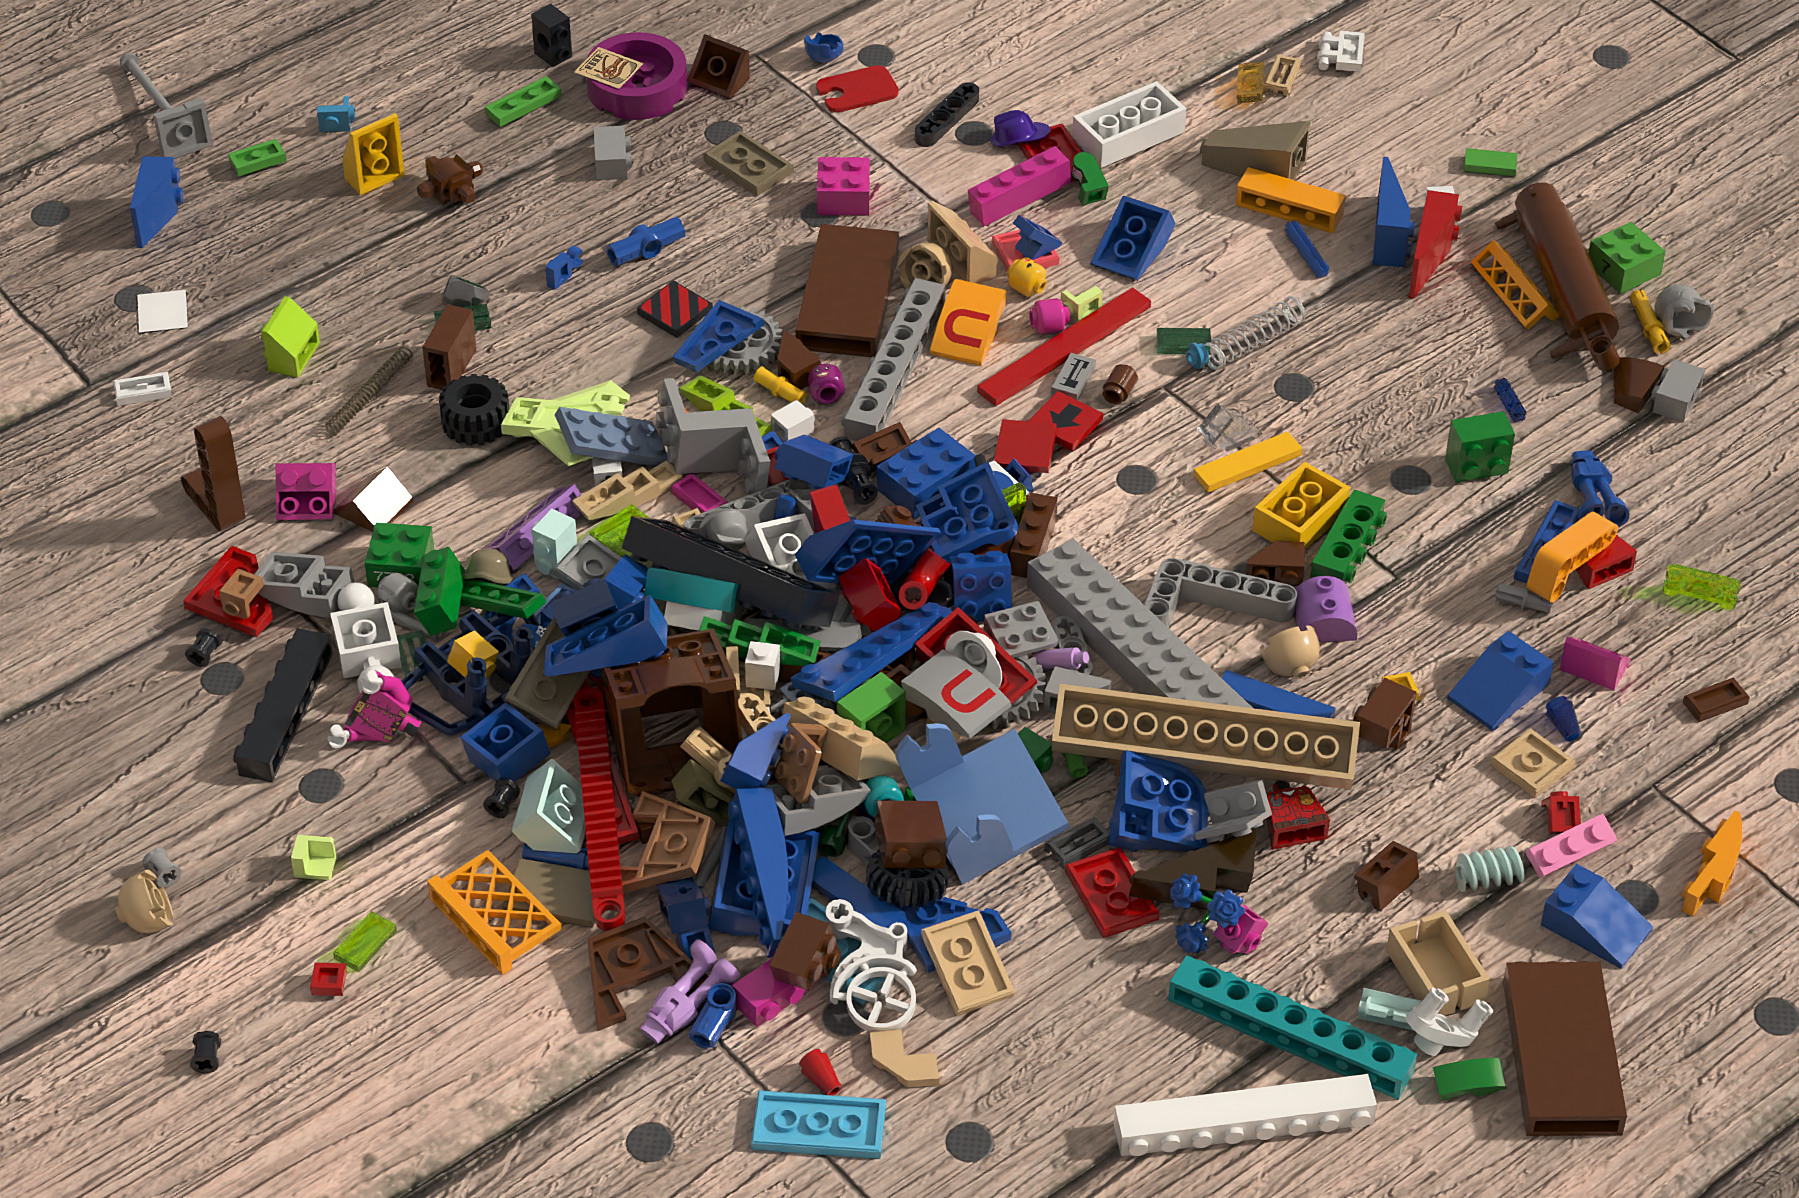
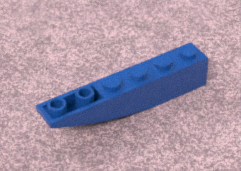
[728,788,788,958]

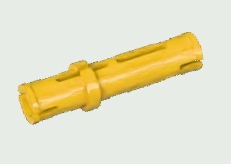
[1629,290,1671,354]

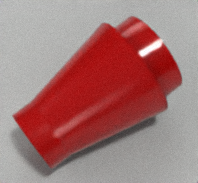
[799,1049,843,1096]

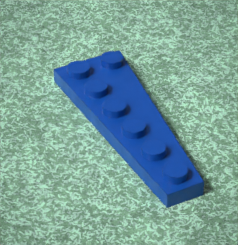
[791,602,952,702]

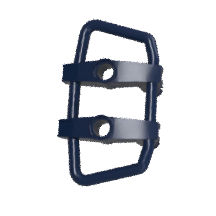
[401,610,540,736]

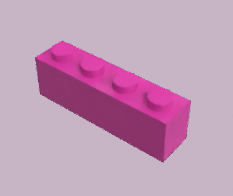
[968,146,1071,226]

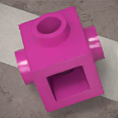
[1213,905,1269,954]

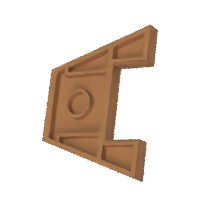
[621,791,715,894]

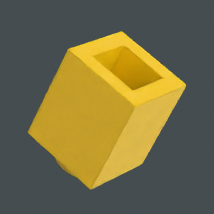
[447,630,499,678]

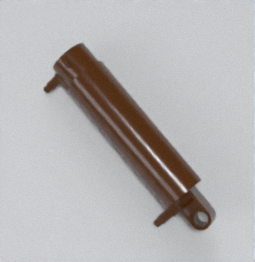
[1495,183,1620,371]

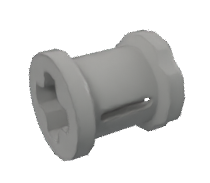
[142,848,181,888]

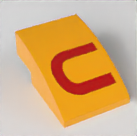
[930,279,1006,366]

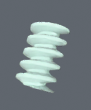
[1455,846,1524,893]

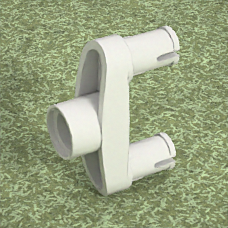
[1405,988,1493,1056]

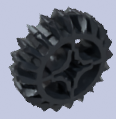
[866,849,949,909]

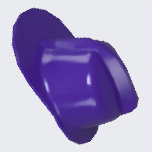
[990,110,1051,146]

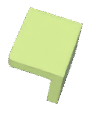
[291,835,336,880]

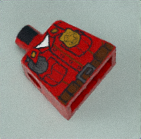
[1266,780,1330,850]

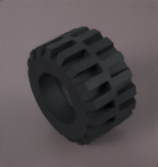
[439,374,509,446]

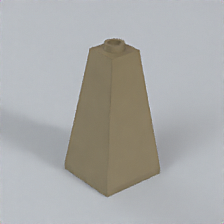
[1200,121,1311,180]

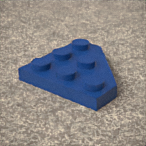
[893,897,1011,973]

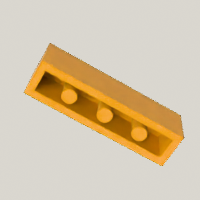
[1235,167,1346,233]

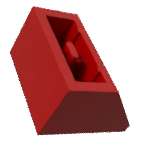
[838,558,901,633]

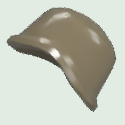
[464,549,513,584]

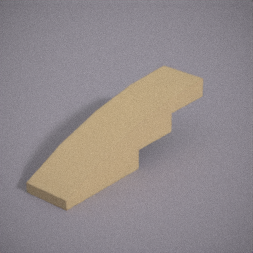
[572,460,683,520]

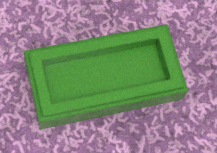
[1464,148,1517,177]

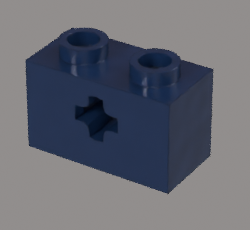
[656,877,711,934]

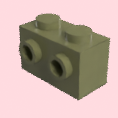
[671,759,735,827]

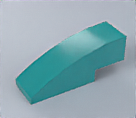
[644,568,738,613]

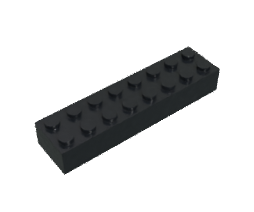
[621,516,840,630]

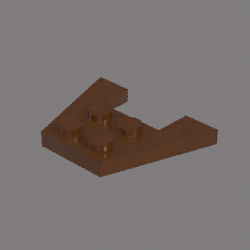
[588,916,709,1031]

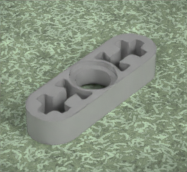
[1053,615,1093,675]

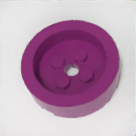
[586,32,687,120]

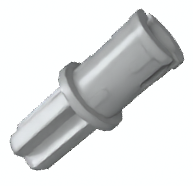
[1495,583,1553,614]

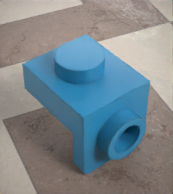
[317,96,355,132]

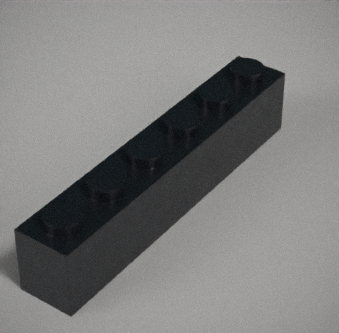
[233,628,333,783]

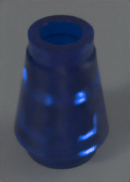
[1545,696,1582,742]

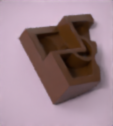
[1613,357,1665,414]

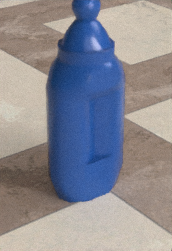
[773,494,796,520]

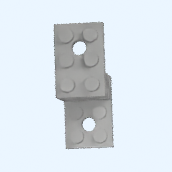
[656,378,770,494]

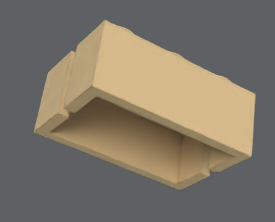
[1386,910,1490,1016]

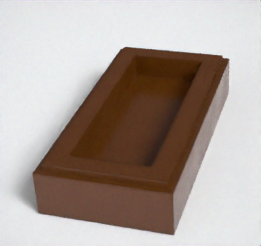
[1683,677,1750,722]

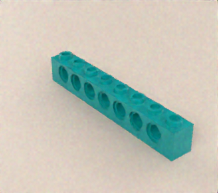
[1168,955,1417,1100]

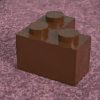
[1353,678,1417,750]
[769,912,841,991]

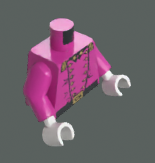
[327,670,421,748]

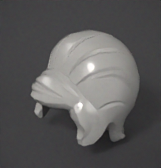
[1654,284,1714,340]

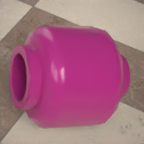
[1029,298,1070,335]

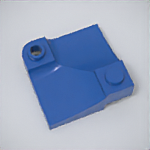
[916,461,1018,562]
[1109,750,1208,852]

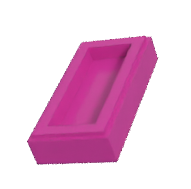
[671,473,729,513]

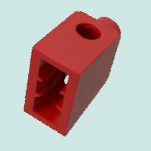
[1575,535,1637,589]

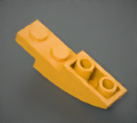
[1682,810,1742,916]

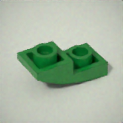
[1433,1058,1507,1101]

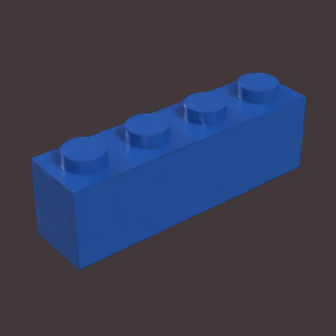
[605,554,648,609]

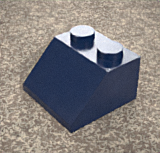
[550,578,619,636]

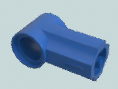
[689,983,737,1050]

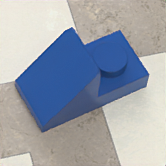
[1013,215,1063,260]

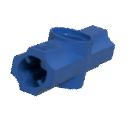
[606,216,685,267]

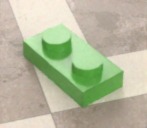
[228,139,286,177]

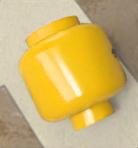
[1007,258,1047,297]

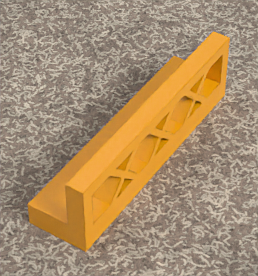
[1471,240,1559,330]

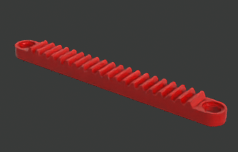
[574,687,626,932]

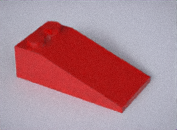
[1409,190,1463,299]
[915,607,1038,705]

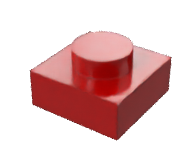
[310,962,347,996]

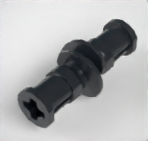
[829,436,878,505]

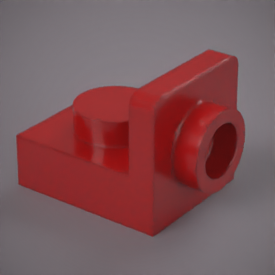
[1541,791,1581,834]

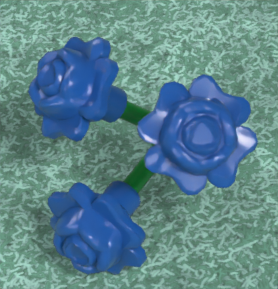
[1170,873,1245,954]

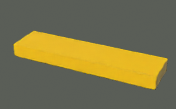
[1193,431,1303,493]

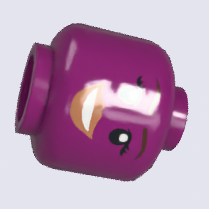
[808,364,844,404]

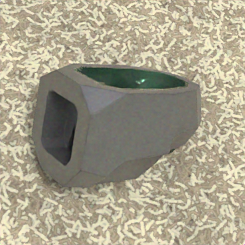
[441,275,489,308]

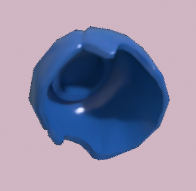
[804,32,843,63]

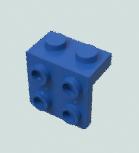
[950,551,1012,621]

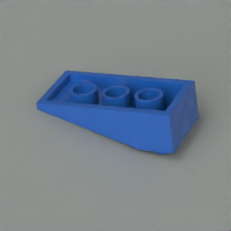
[1372,157,1415,268]
[544,595,667,677]

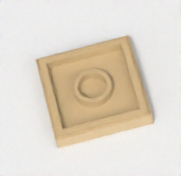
[1490,728,1575,798]

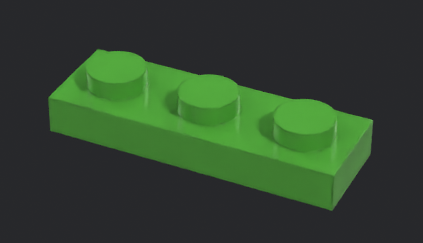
[485,76,562,127]

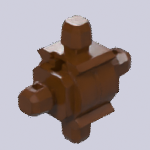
[417,154,483,205]

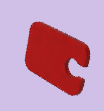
[816,65,899,113]

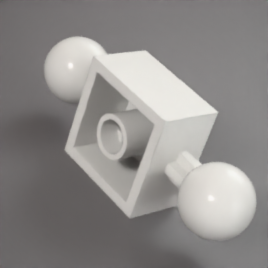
[330,583,401,694]

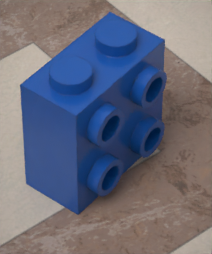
[775,434,853,490]

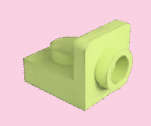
[1061,286,1103,323]

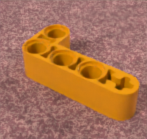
[1526,512,1619,603]

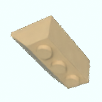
[927,201,998,284]

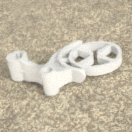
[825,899,917,1032]

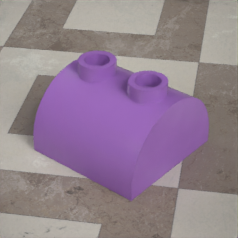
[1294,576,1357,642]

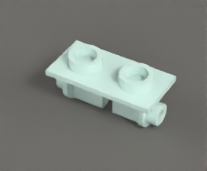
[1358,988,1422,1031]

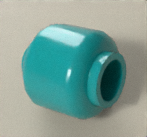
[863,775,904,818]

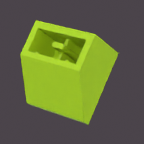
[261,296,320,378]

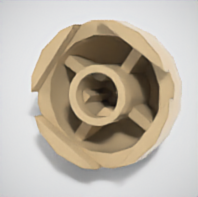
[898,242,952,288]
[1260,625,1320,679]
[115,870,174,933]

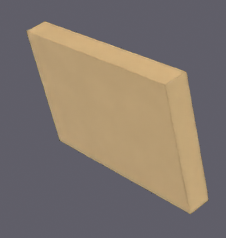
[920,910,1015,1016]

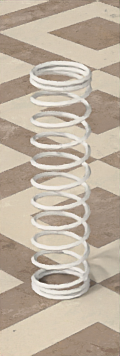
[1204,296,1306,370]

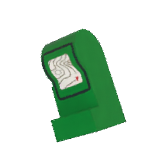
[1071,152,1109,206]

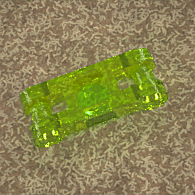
[1663,564,1741,610]

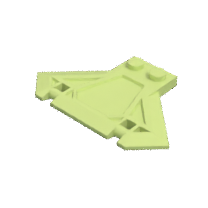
[501,380,630,466]

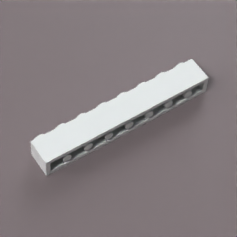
[1113,1074,1377,1157]

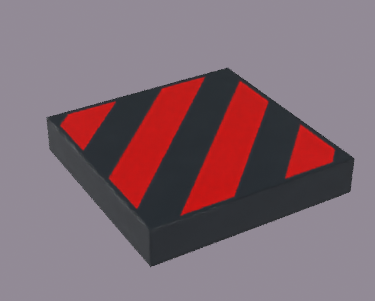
[637,280,713,338]

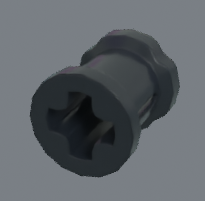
[185,628,221,667]
[483,778,520,818]
[190,1031,222,1073]

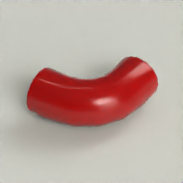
[899,548,950,610]

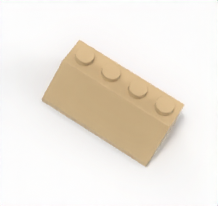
[783,697,902,781]

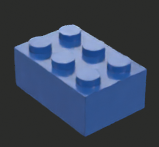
[877,427,976,520]

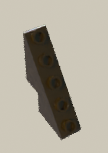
[1129,828,1256,910]

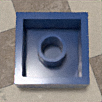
[460,702,551,782]

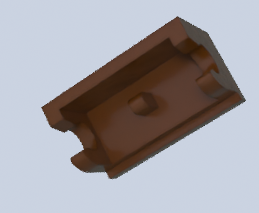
[1354,841,1419,911]

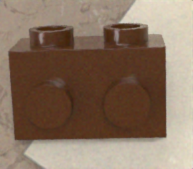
[851,422,917,473]

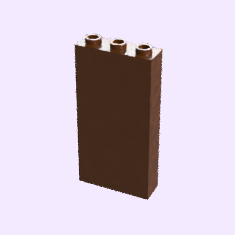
[795,224,899,358]
[1503,961,1627,1136]

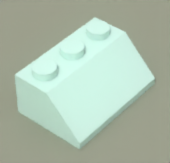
[512,759,586,853]

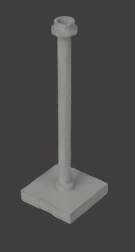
[120,52,213,159]

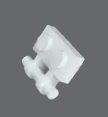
[1317,31,1365,72]

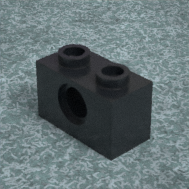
[531,4,572,67]

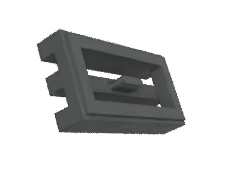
[1045,817,1109,869]

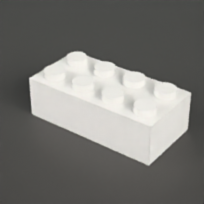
[1072,81,1186,168]

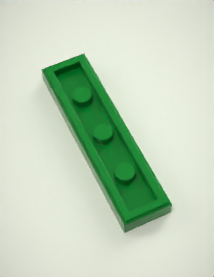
[460,579,546,619]

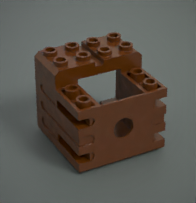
[600,628,743,797]

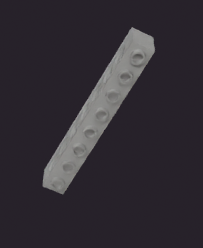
[841,278,946,441]

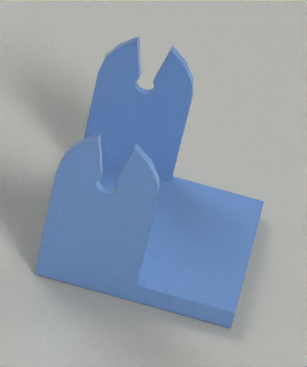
[895,723,1070,885]

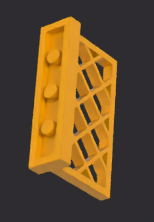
[427,850,562,975]

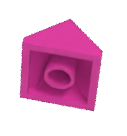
[1560,637,1631,690]

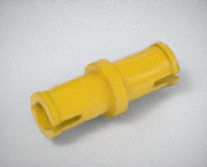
[753,366,807,405]

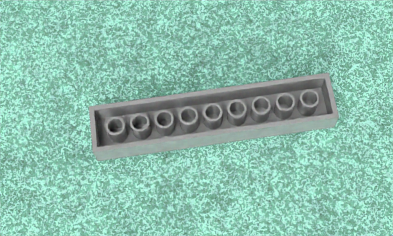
[1027,538,1253,708]

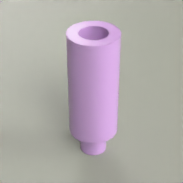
[1031,647,1089,671]

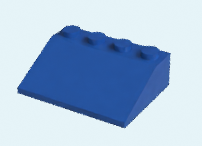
[794,520,941,585]
[708,818,820,936]

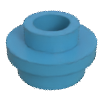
[1186,342,1209,370]

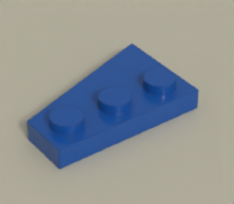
[673,300,764,373]

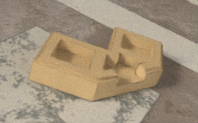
[870,1029,939,1088]

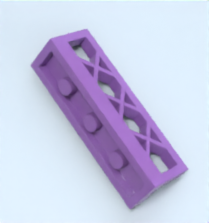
[485,484,582,571]

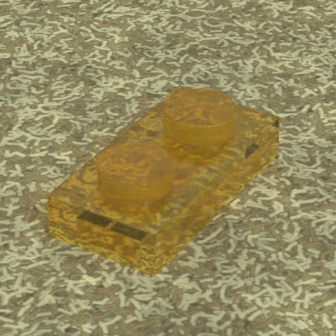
[1236,61,1265,103]

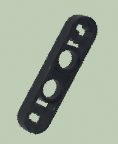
[914,82,979,147]

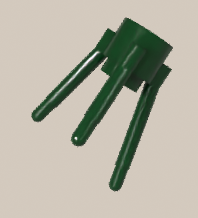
[816,809,862,857]

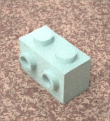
[531,509,577,580]

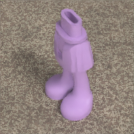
[639,939,740,1044]

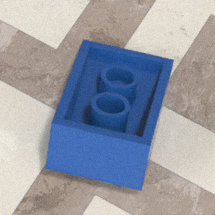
[130,156,184,248]
[1090,195,1176,281]
[1447,631,1553,730]
[1541,863,1653,969]

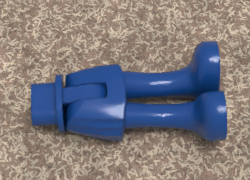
[1571,450,1630,527]

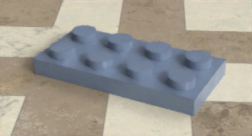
[554,407,668,466]

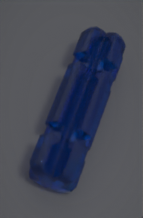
[1494,378,1527,422]

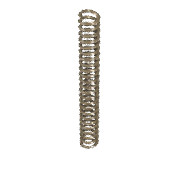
[325,346,413,436]

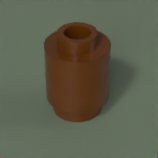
[1102,364,1138,405]

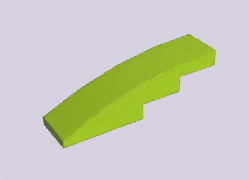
[679,375,773,437]

